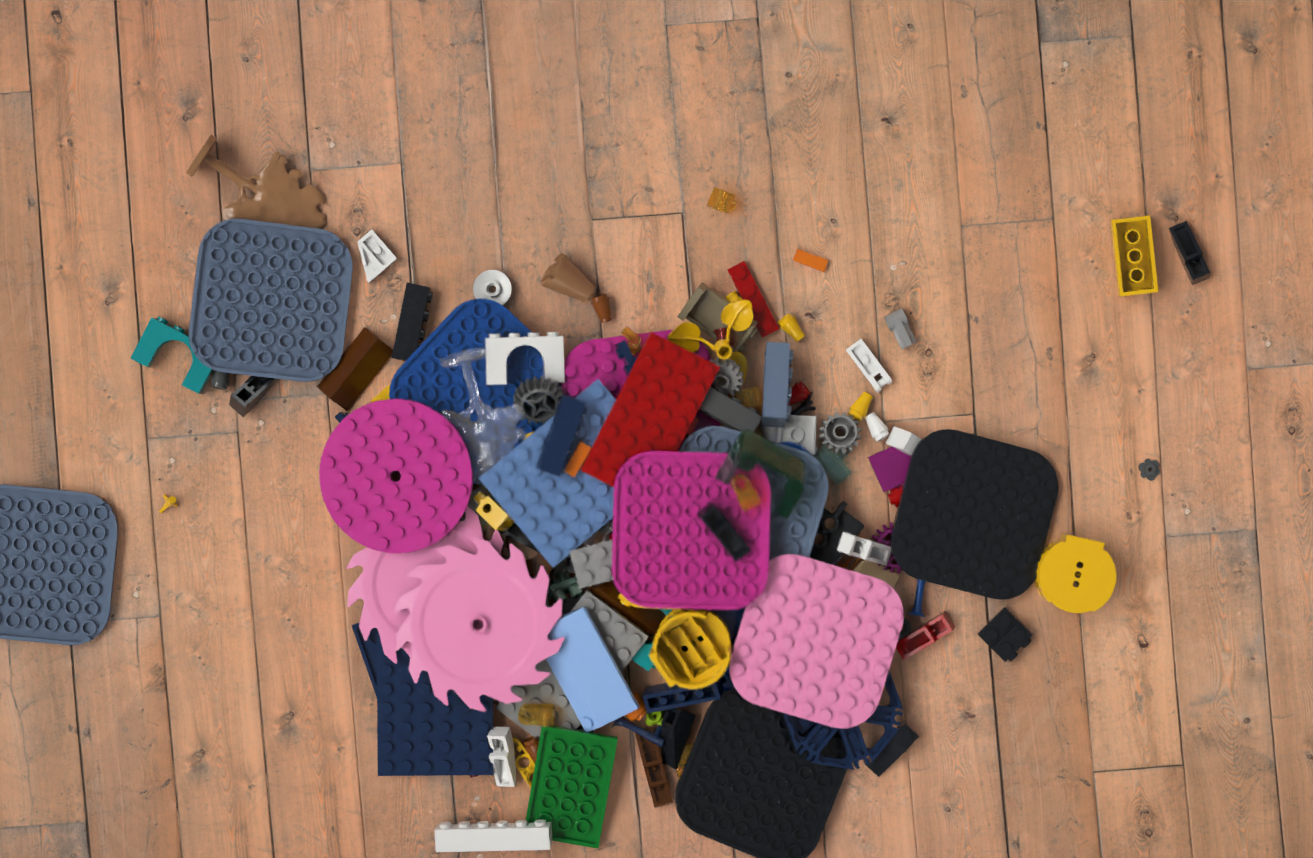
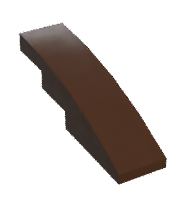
[635,726,673,808]

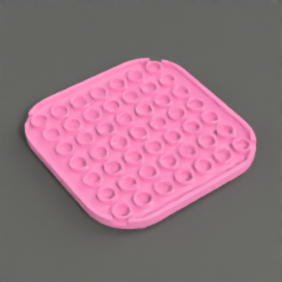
[729,554,904,728]

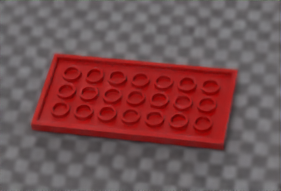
[580,331,720,487]

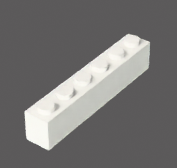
[434,820,553,852]

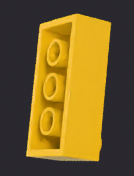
[1110,215,1158,296]

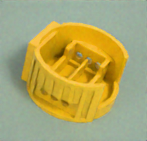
[1035,533,1116,613]
[648,608,733,689]

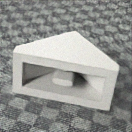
[885,426,921,456]

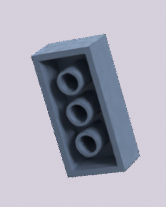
[761,342,793,428]

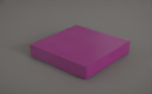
[868,447,910,492]

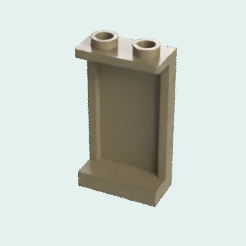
[677,282,758,353]

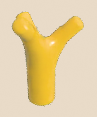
[159,494,178,513]

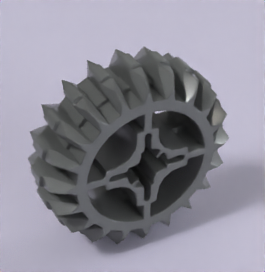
[513,375,565,425]

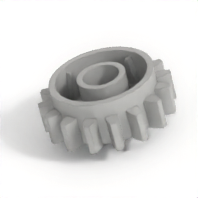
[710,357,744,397]
[819,412,861,455]

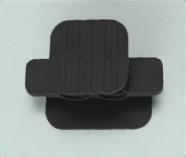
[810,501,865,566]

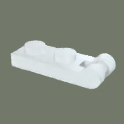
[846,339,893,393]

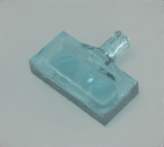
[813,446,852,485]

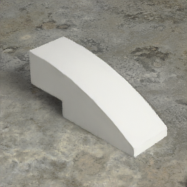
[837,532,891,566]
[487,727,516,787]

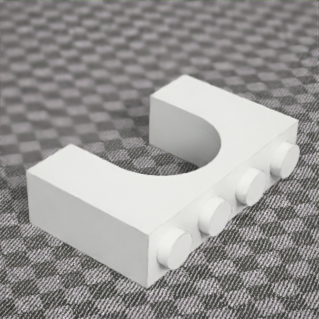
[485,332,565,385]

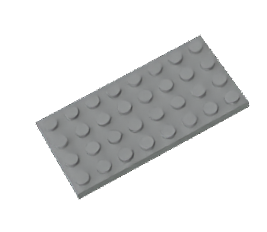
[496,589,649,739]

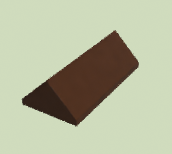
[317,327,393,411]
[589,580,666,638]

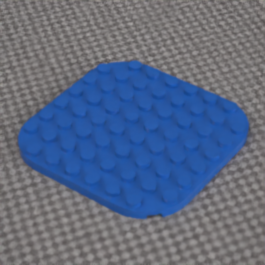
[389,299,561,485]

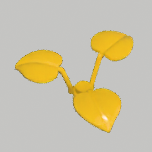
[667,300,753,386]

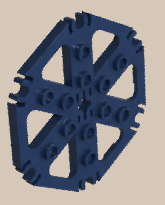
[782,671,903,770]

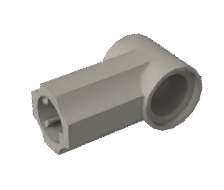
[884,308,916,349]

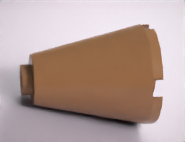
[541,253,595,302]

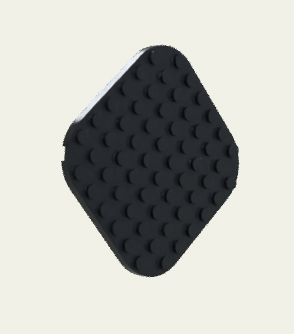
[890,429,1058,600]
[674,688,847,858]

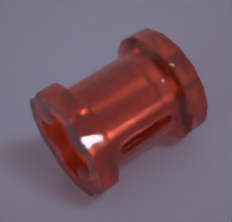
[713,327,734,346]

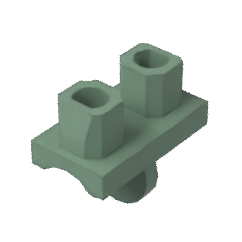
[547,572,583,604]

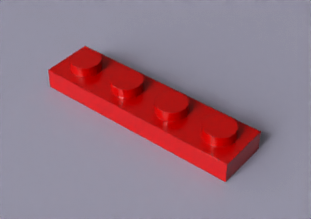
[727,261,779,338]

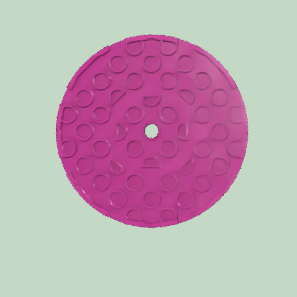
[319,399,473,553]

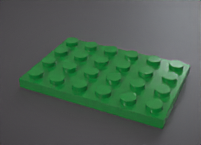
[526,724,618,849]

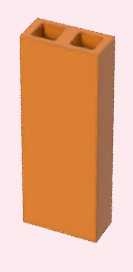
[793,249,829,272]
[565,441,591,477]

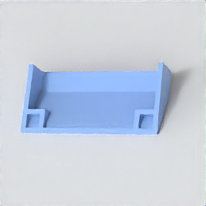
[546,607,639,732]

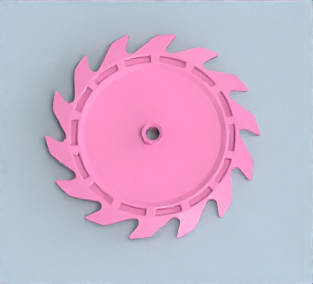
[347,506,503,664]
[393,537,565,712]

